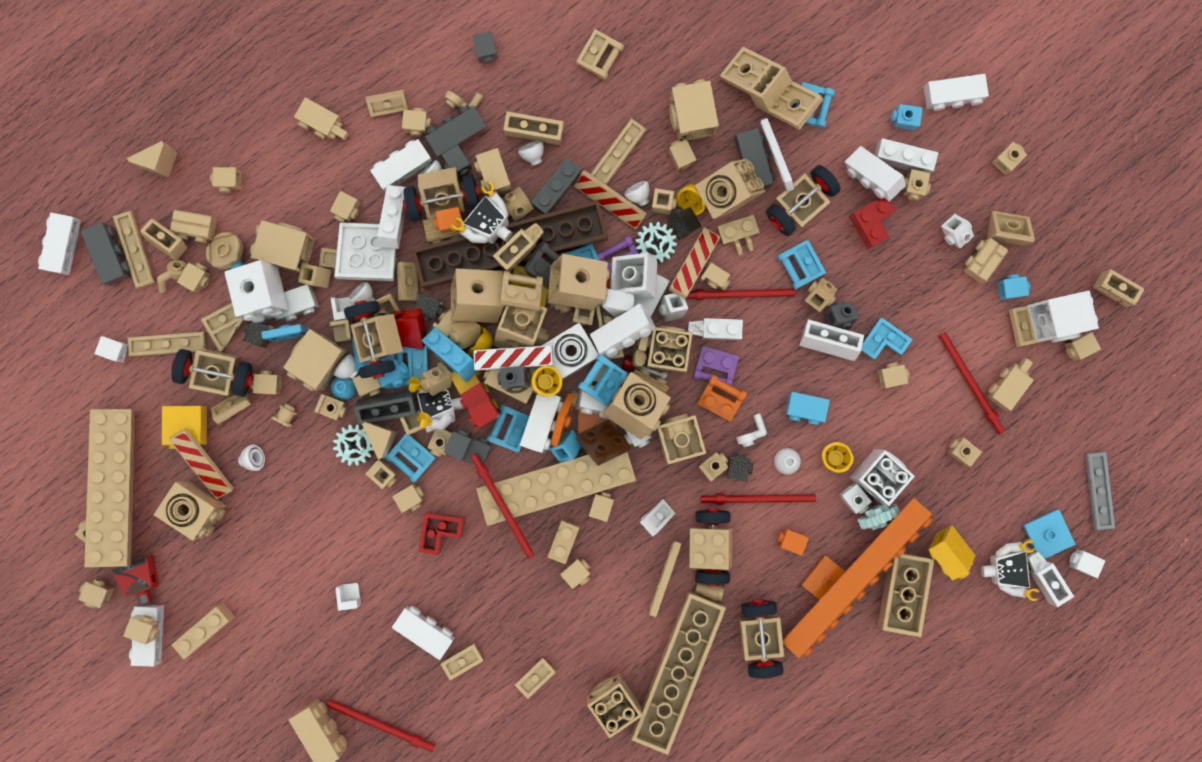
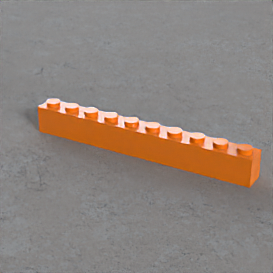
[783,498,934,658]

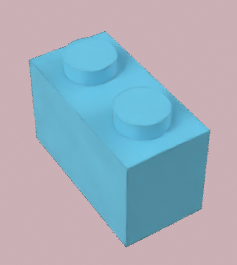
[784,392,830,425]

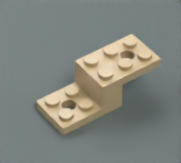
[720,47,823,130]

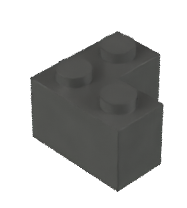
[444,429,492,465]

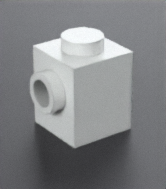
[659,293,688,322]
[838,483,871,514]

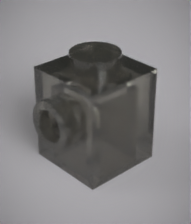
[667,207,702,240]
[413,293,445,321]
[243,320,274,348]
[726,452,753,482]

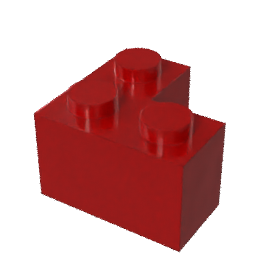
[849,198,897,250]
[460,383,502,428]
[418,512,466,555]

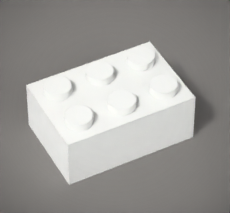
[520,392,564,453]

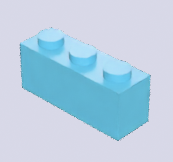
[421,327,478,383]

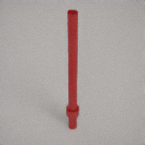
[686,289,795,301]
[939,332,1006,434]
[470,453,535,559]
[700,493,816,505]
[326,699,436,753]

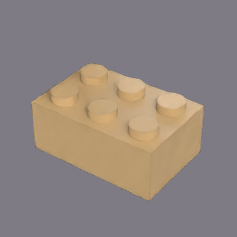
[289,699,347,762]

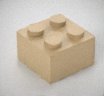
[474,148,513,196]

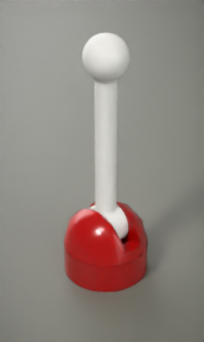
[622,355,667,379]

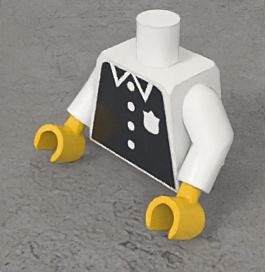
[450,182,512,244]
[408,377,463,432]
[981,539,1040,601]

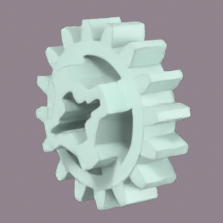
[635,222,677,263]
[333,424,374,466]
[858,504,900,530]

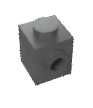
[473,31,498,64]
[442,145,472,177]
[498,366,529,390]

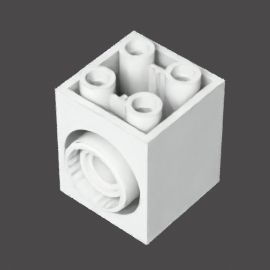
[224,260,289,323]
[1027,290,1099,343]
[541,323,598,381]
[849,449,915,506]

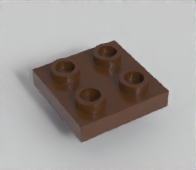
[576,420,631,466]

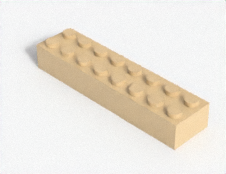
[84,409,135,568]
[476,452,636,526]
[631,590,726,755]

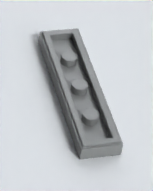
[1085,452,1115,530]

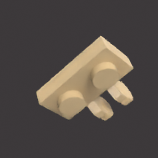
[717,215,760,256]
[631,335,651,368]

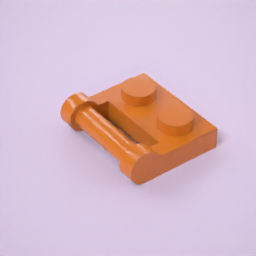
[697,375,747,422]

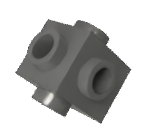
[824,301,858,330]

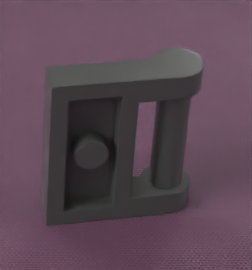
[523,241,560,290]

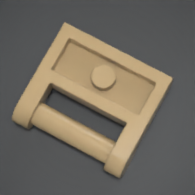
[576,29,624,80]
[500,271,543,311]

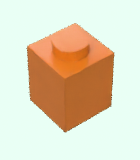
[434,207,463,234]
[777,528,809,556]

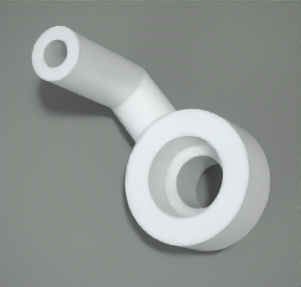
[736,413,767,447]

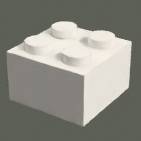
[611,253,657,300]

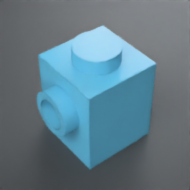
[891,104,923,131]
[997,274,1030,301]
[378,359,410,390]
[549,430,582,463]

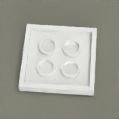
[335,223,396,281]

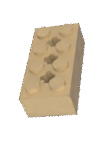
[877,553,934,637]

